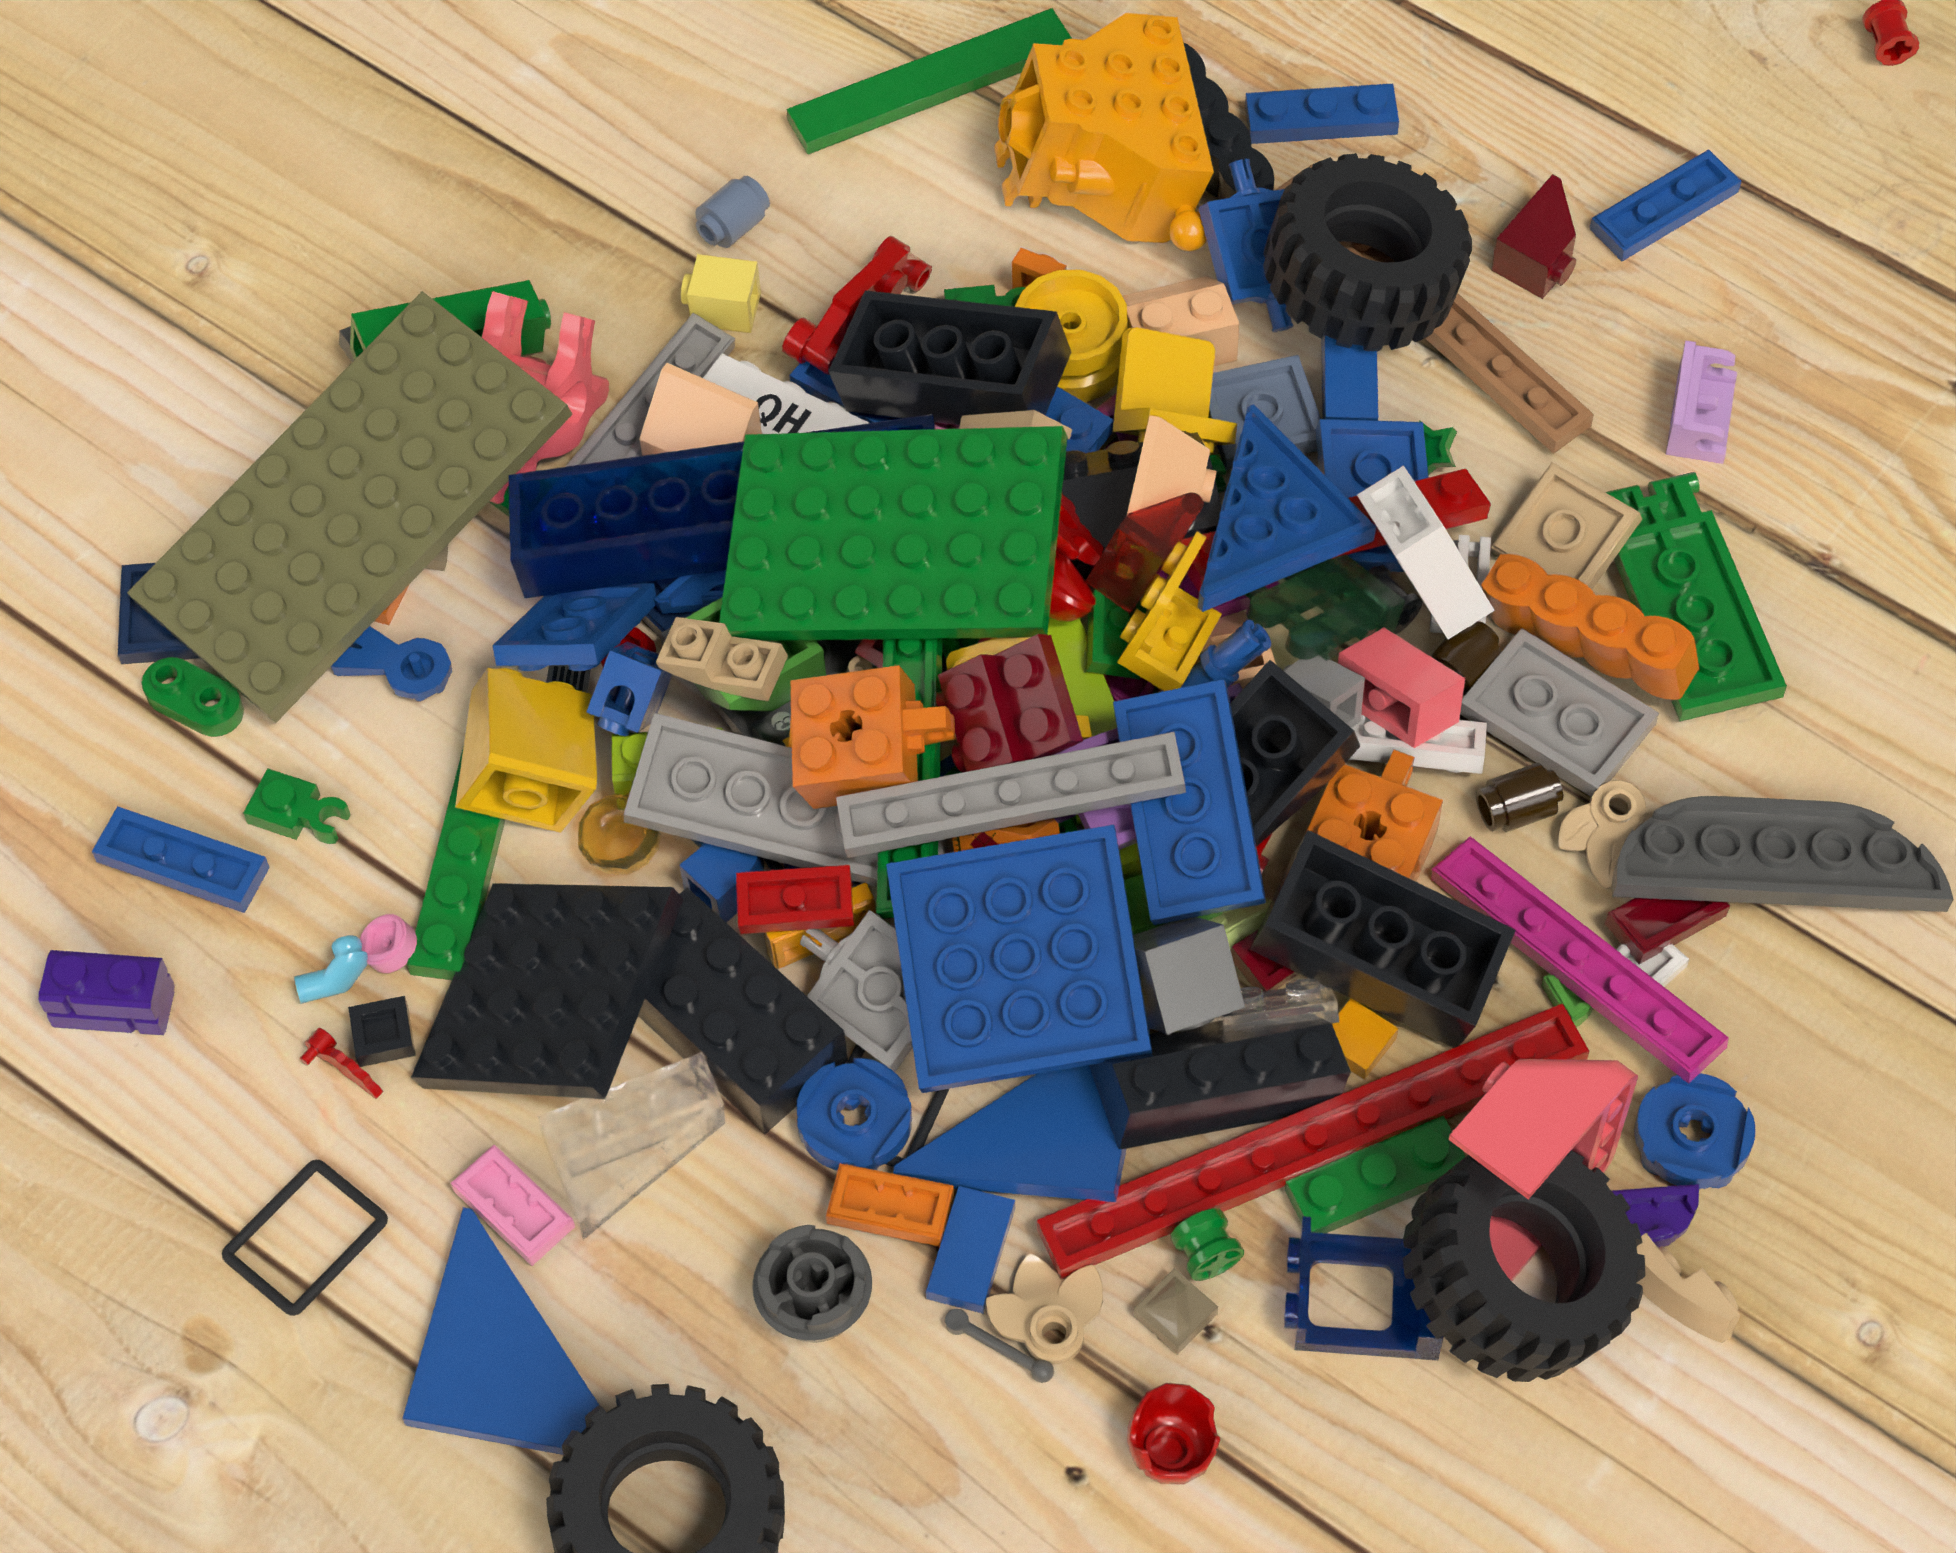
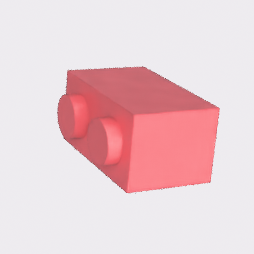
[1338,628,1465,748]

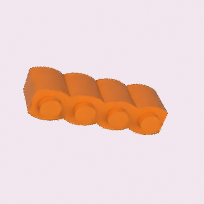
[1481,554,1699,700]

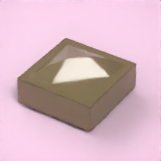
[1134,1268,1218,1355]

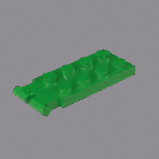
[1605,472,1787,722]

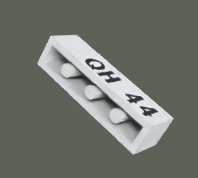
[703,354,891,434]

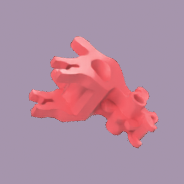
[482,292,609,504]

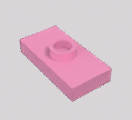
[451,1145,575,1266]

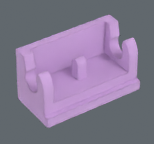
[1666,340,1737,464]

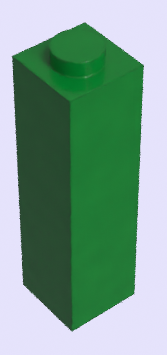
[350,280,551,360]

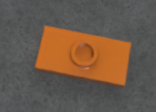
[826,1163,954,1247]

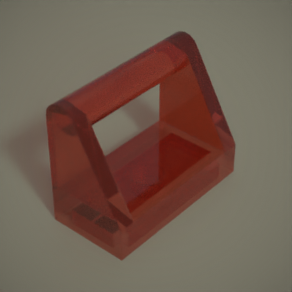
[1085,492,1204,613]

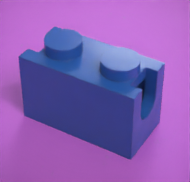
[587,641,673,736]

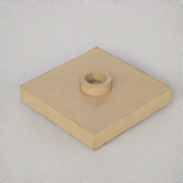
[1491,462,1642,590]

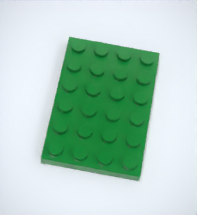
[719,426,1068,641]

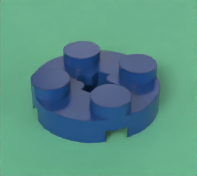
[797,1058,912,1171]
[1634,1073,1756,1189]

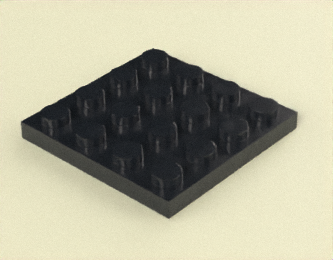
[411,883,684,1099]

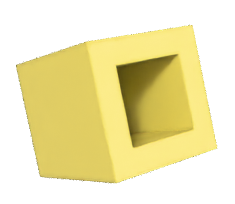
[681,254,761,333]

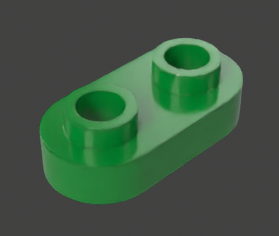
[142,657,244,737]

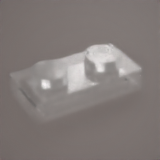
[1217,979,1339,1031]

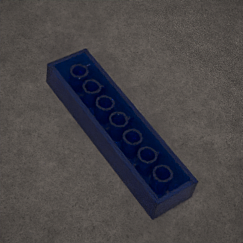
[508,414,936,599]

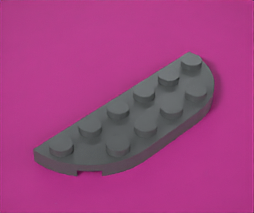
[1612,796,1954,912]

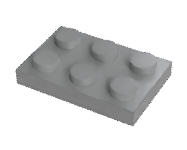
[1460,628,1659,797]

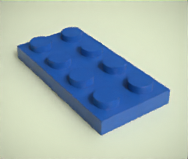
[1113,679,1266,925]

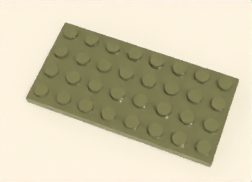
[127,291,572,723]

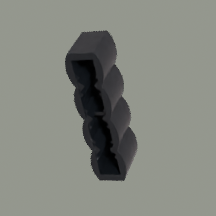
[1183,42,1275,200]

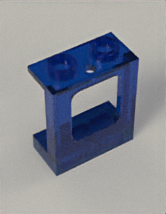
[1284,1216,1443,1361]

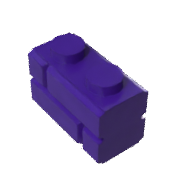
[38,950,175,1035]

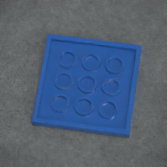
[886,824,1152,1093]

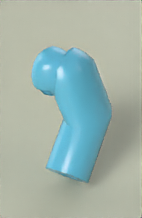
[294,935,368,1004]

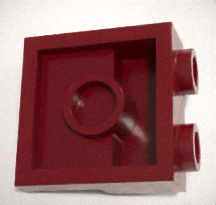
[936,634,1083,773]

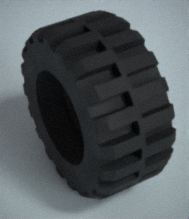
[1263,153,1472,351]
[1402,1150,1645,1382]
[546,1383,785,1553]

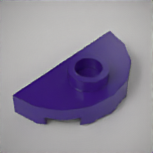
[1612,1184,1699,1248]

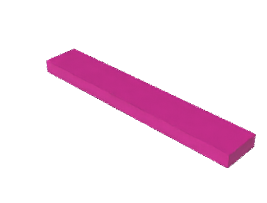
[1431,836,1729,1084]

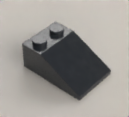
[1230,660,1360,847]

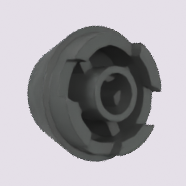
[752,1225,872,1343]

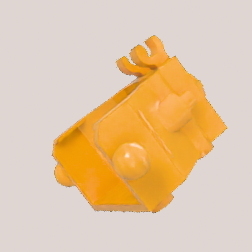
[994,13,1214,251]

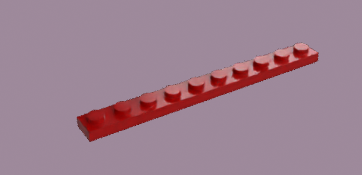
[1037,1003,1590,1279]

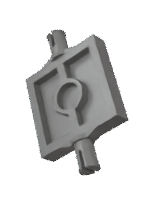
[800,910,913,1071]

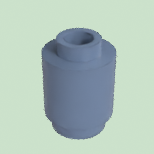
[695,176,770,248]

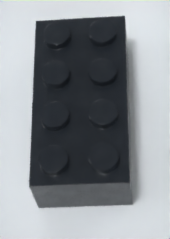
[828,290,1072,425]
[1249,830,1516,1048]
[638,887,848,1135]

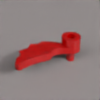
[300,1028,384,1099]

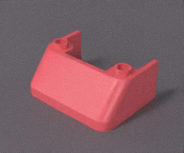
[1449,1059,1638,1281]

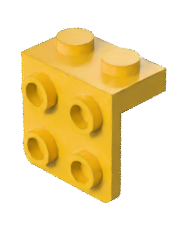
[1113,327,1238,454]
[1117,531,1222,691]

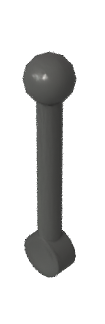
[945,1309,1054,1383]

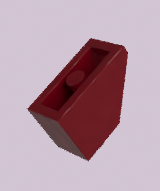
[1491,174,1577,299]

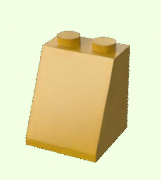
[455,667,597,833]

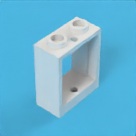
[1357,465,1495,639]

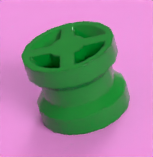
[1171,1208,1244,1281]

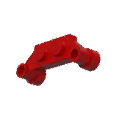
[782,236,932,375]

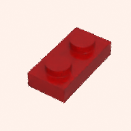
[736,865,854,934]

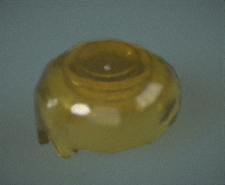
[578,793,662,875]

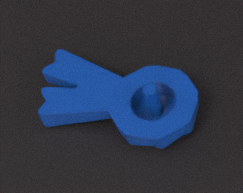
[331,626,452,702]

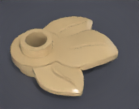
[1558,780,1652,889]
[986,1254,1103,1364]

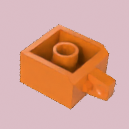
[790,665,955,809]
[1305,750,1443,882]

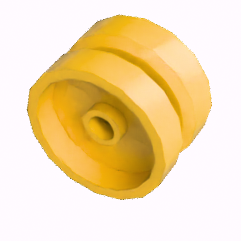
[1015,269,1128,403]

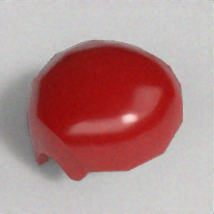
[1127,1383,1220,1485]

